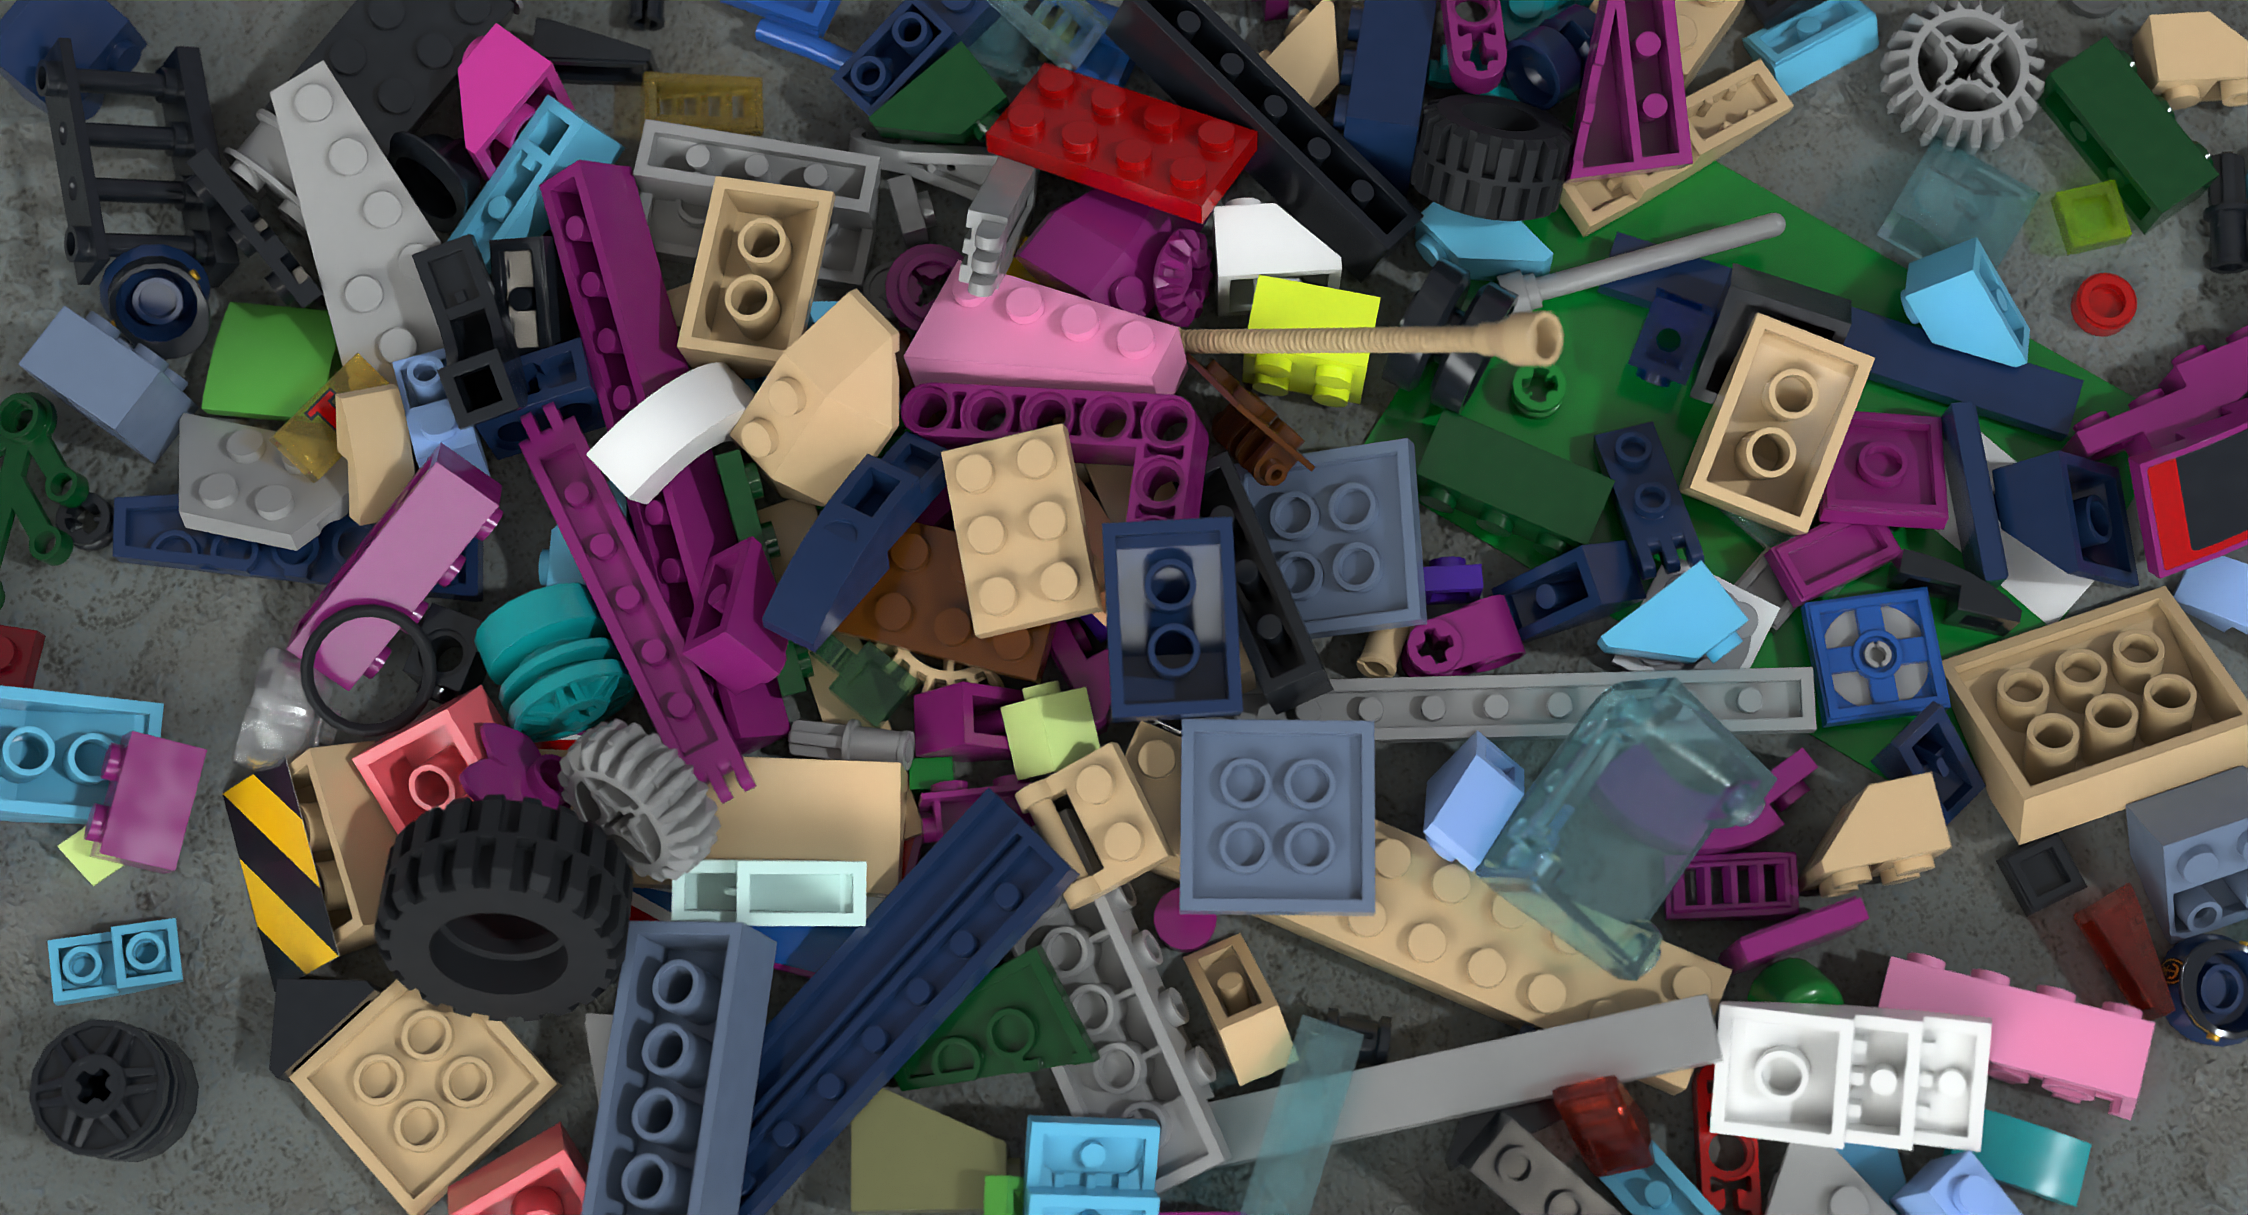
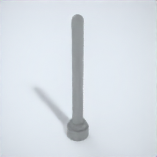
[1496,213,1786,314]

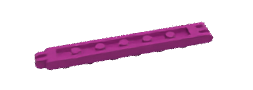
[518,402,757,804]

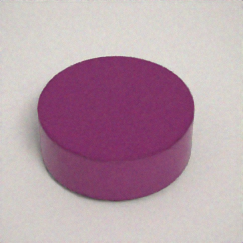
[1154,887,1217,952]

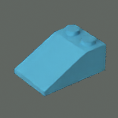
[0,685,164,824]

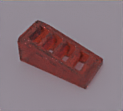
[2073,882,2176,1021]
[1552,1075,1655,1177]

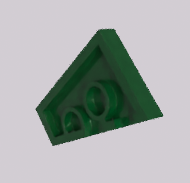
[894,945,1101,1091]

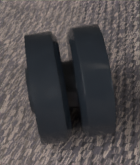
[1382,257,1519,415]

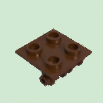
[1185,352,1315,486]

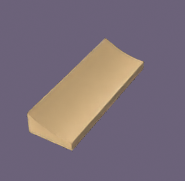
[538,749,909,898]

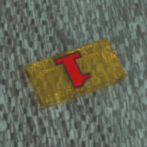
[268,353,390,483]

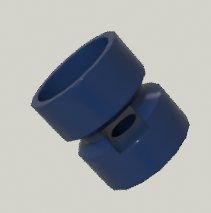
[1503,4,1596,110]

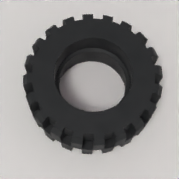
[374,794,634,1022]

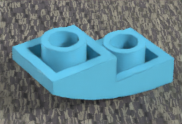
[47,918,183,1006]

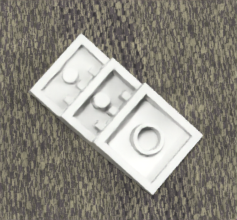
[1710,1002,1992,1152]

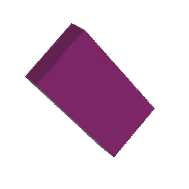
[1764,522,1902,608]

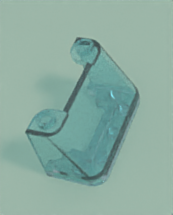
[1475,677,1777,981]

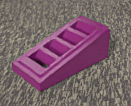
[1662,852,1799,921]

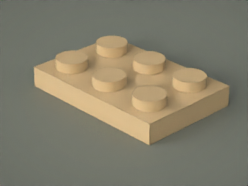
[941,423,1103,639]

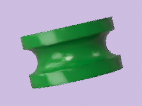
[1509,363,1567,420]

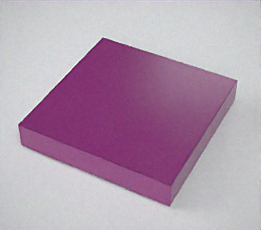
[1819,411,1949,530]
[1718,896,1869,977]

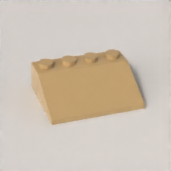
[1942,586,2248,845]

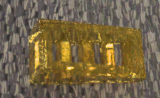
[640,72,764,137]

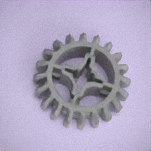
[1880,0,2045,157]
[558,719,721,882]

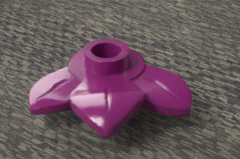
[459,723,571,809]

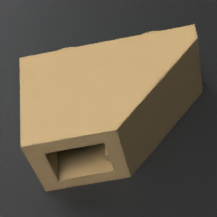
[1259,0,1339,119]
[2132,11,2248,110]

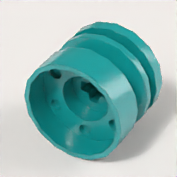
[474,582,636,743]

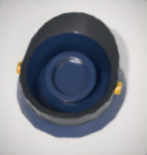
[99,244,211,359]
[2155,934,2248,1047]

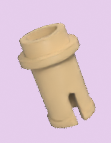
[1356,626,1415,678]

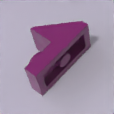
[1050,618,1111,736]

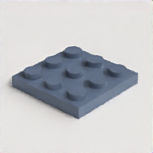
[1234,438,1427,639]
[1180,719,1375,916]

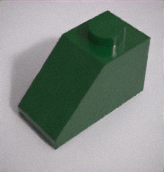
[868,41,1010,145]

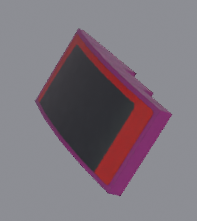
[2128,398,2248,579]

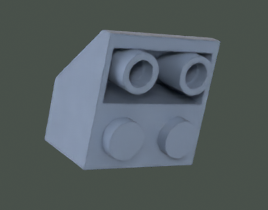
[2126,765,2248,945]

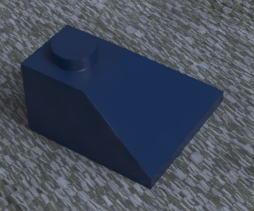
[1992,450,2139,588]

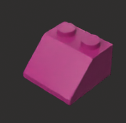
[458,23,575,183]

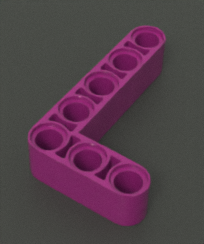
[901,382,1209,522]

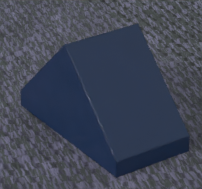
[1870,701,1986,826]

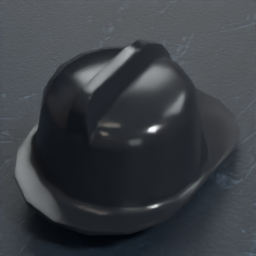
[388,131,481,233]

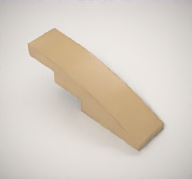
[1560,59,1794,237]

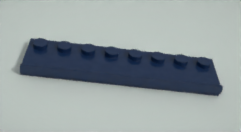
[738,787,1080,1215]

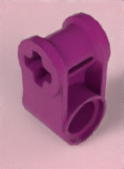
[1400,595,1526,677]

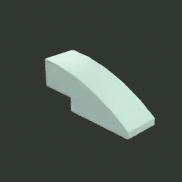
[671,858,867,926]

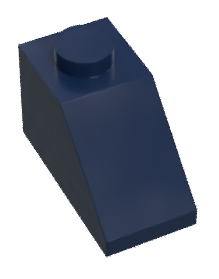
[1491,540,1647,644]

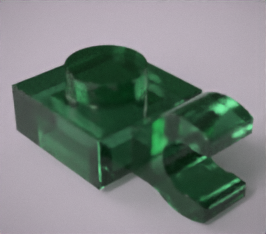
[810,634,918,728]

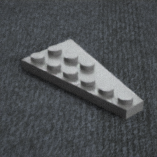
[270,60,444,446]

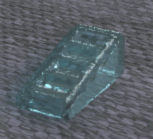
[986,0,1111,71]

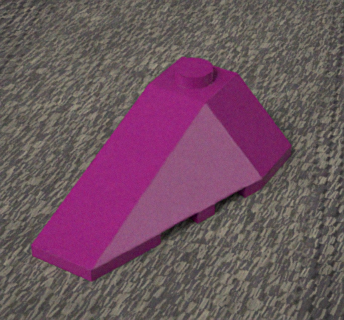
[1014,188,1214,317]

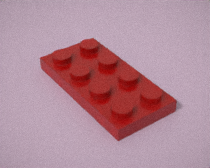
[986,62,1258,224]

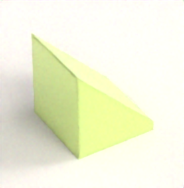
[58,826,124,887]

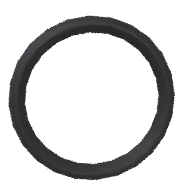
[300,604,437,737]

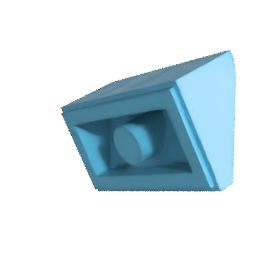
[1743,0,1879,96]

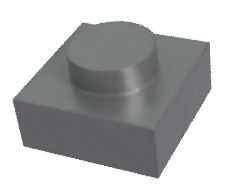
[887,173,937,250]

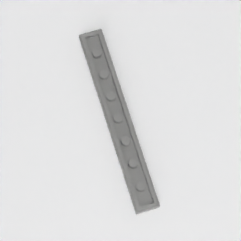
[1208,994,1724,1169]

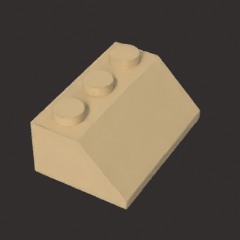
[677,176,836,380]
[288,741,398,956]

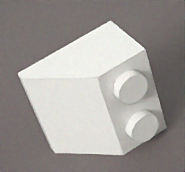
[1213,198,1342,317]

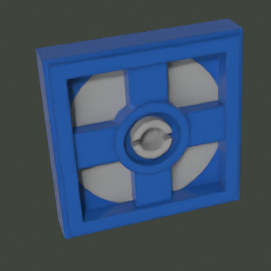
[1800,587,1951,728]

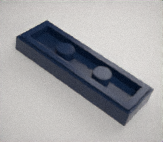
[1941,401,2009,589]

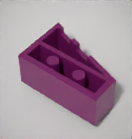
[1564,0,1693,184]

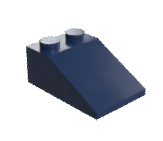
[1102,517,1243,723]

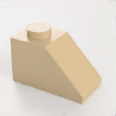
[1183,933,1299,1086]

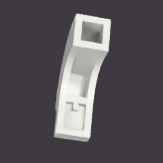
[586,362,755,505]

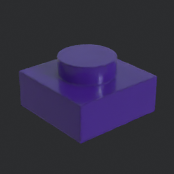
[1423,556,1483,605]

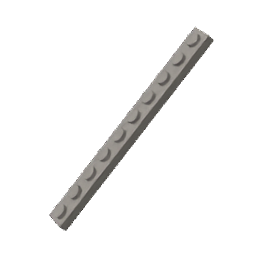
[1192,667,1816,743]

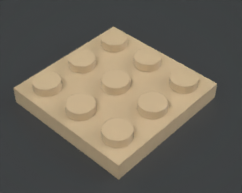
[289,979,562,1215]

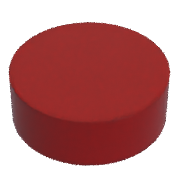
[2071,273,2137,337]

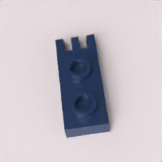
[1593,421,1705,580]

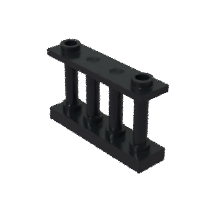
[35,37,240,288]

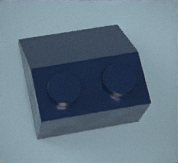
[0,0,148,120]

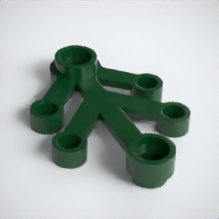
[0,392,89,610]

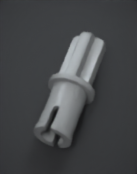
[788,719,915,770]

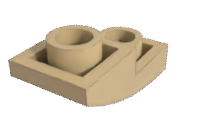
[335,384,415,526]

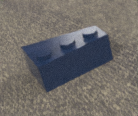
[1333,0,1437,199]

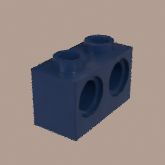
[475,337,606,460]

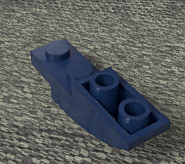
[830,0,1011,116]
[762,431,948,652]

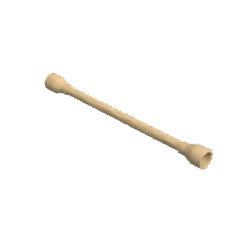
[1150,311,1563,366]

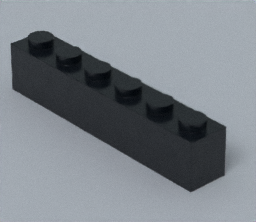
[1105,0,1424,283]

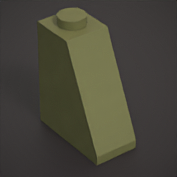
[851,1088,1022,1214]

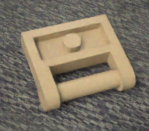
[1014,742,1175,910]

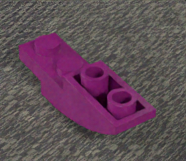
[2060,326,2248,462]

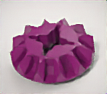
[1153,228,1214,327]
[884,244,964,332]

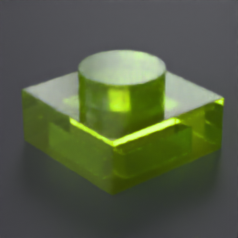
[2050,180,2132,256]

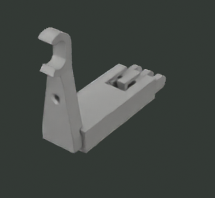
[848,127,1040,297]

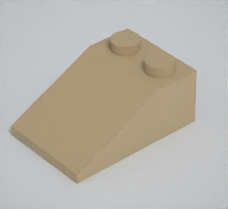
[1679,313,1875,536]

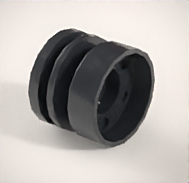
[29,1019,199,1162]

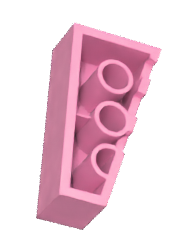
[903,260,1189,395]
[1878,953,2155,1120]

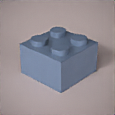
[18,305,199,464]

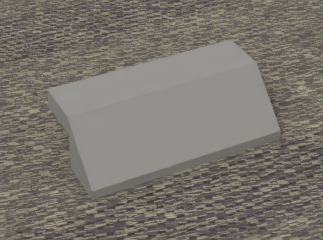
[633,119,882,293]

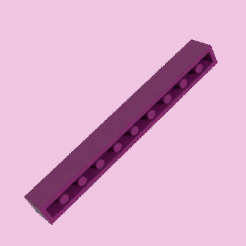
[539,160,791,754]

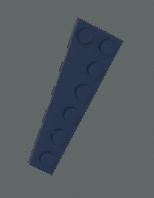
[113,494,483,602]

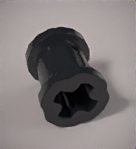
[1320,1008,1392,1066]

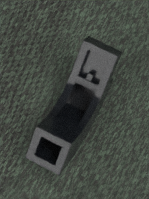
[412,234,528,430]

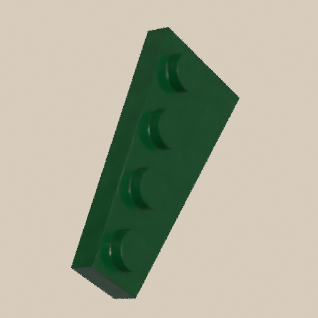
[715,449,814,698]

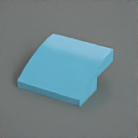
[1023,1115,1160,1215]

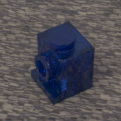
[1628,287,1714,388]

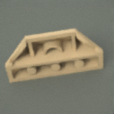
[729,289,899,507]

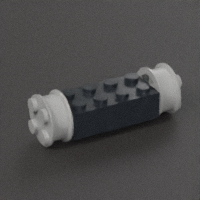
[223,0,524,240]

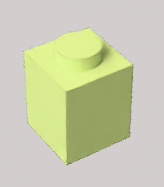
[1000,681,1100,780]

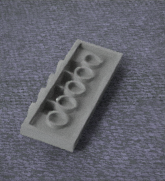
[1002,809,1233,1195]

